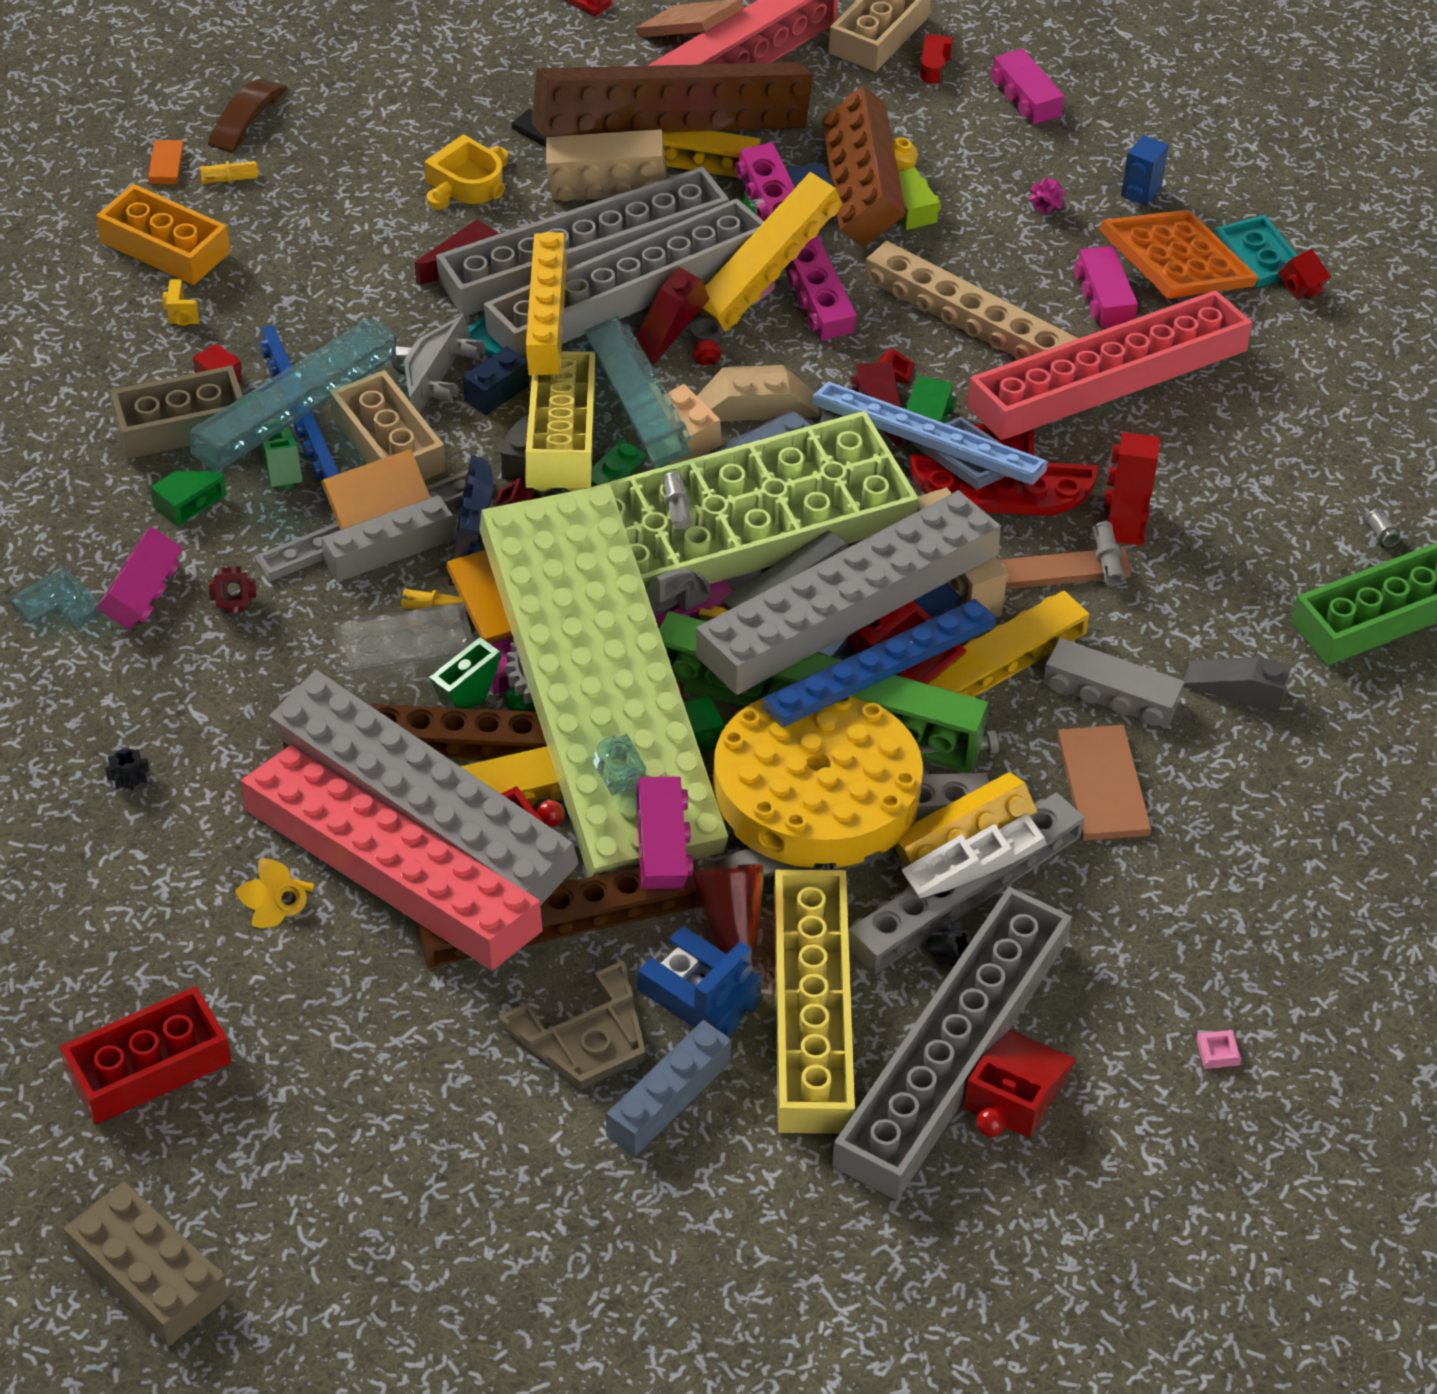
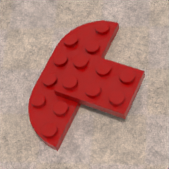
[910,424,1099,516]

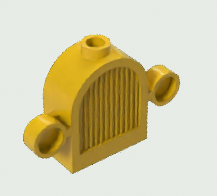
[424,134,508,210]

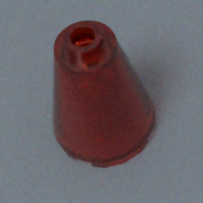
[694,864,764,954]

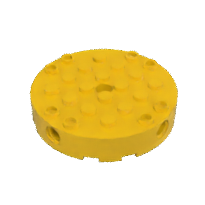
[713,696,923,868]

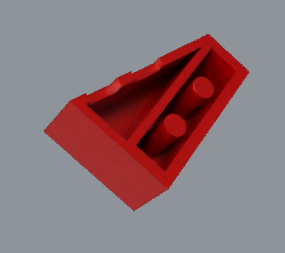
[1103,432,1160,546]

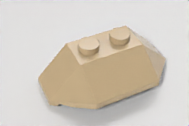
[697,365,819,421]

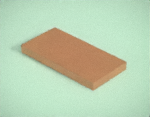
[635,0,744,37]
[1057,725,1151,841]

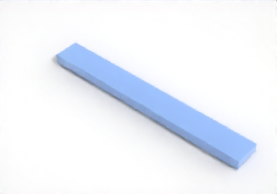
[812,382,1048,485]

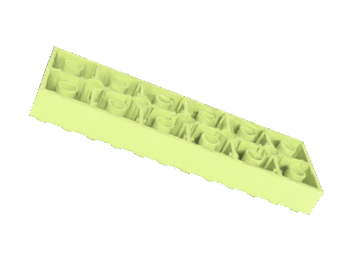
[593,411,919,591]
[479,484,728,877]

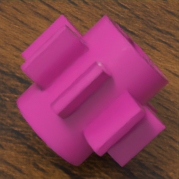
[1029,177,1066,213]

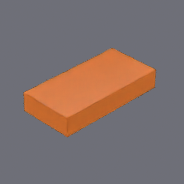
[148,140,184,184]

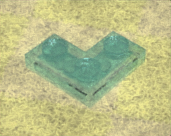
[9,567,103,628]

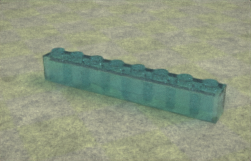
[190,316,397,472]
[585,316,691,468]

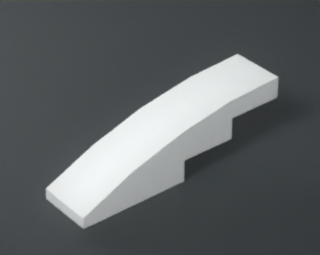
[902,813,1047,899]

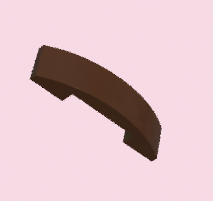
[208,79,287,153]

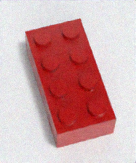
[59,986,232,1125]

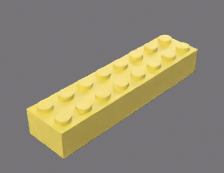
[526,351,595,491]
[774,870,855,1134]

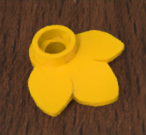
[235,858,307,928]

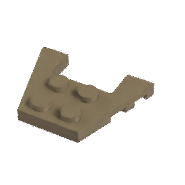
[498,960,645,1090]

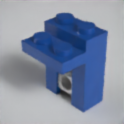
[637,926,763,1036]

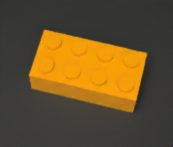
[96,184,230,285]

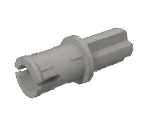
[662,472,691,530]

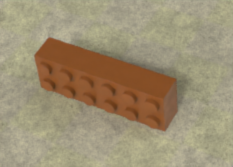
[822,86,906,246]

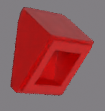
[878,347,915,384]

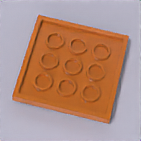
[1099,210,1258,299]

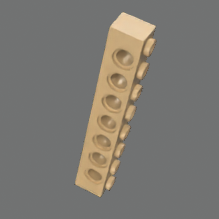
[864,240,1079,360]

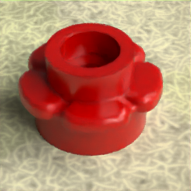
[692,340,722,366]

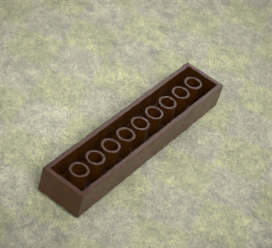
[531,62,813,136]

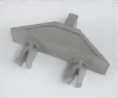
[388,314,485,413]

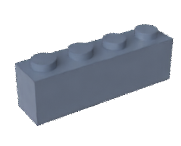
[606,1020,732,1157]

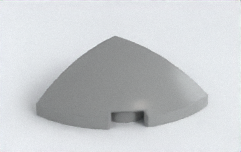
[646,569,712,616]

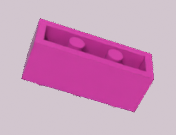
[991,49,1064,125]
[1074,246,1138,328]
[97,526,183,629]
[635,777,693,889]

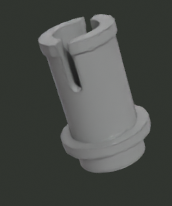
[1365,509,1401,547]

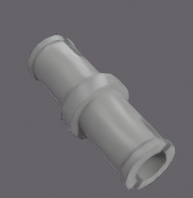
[1092,521,1125,586]

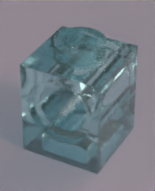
[593,734,647,796]

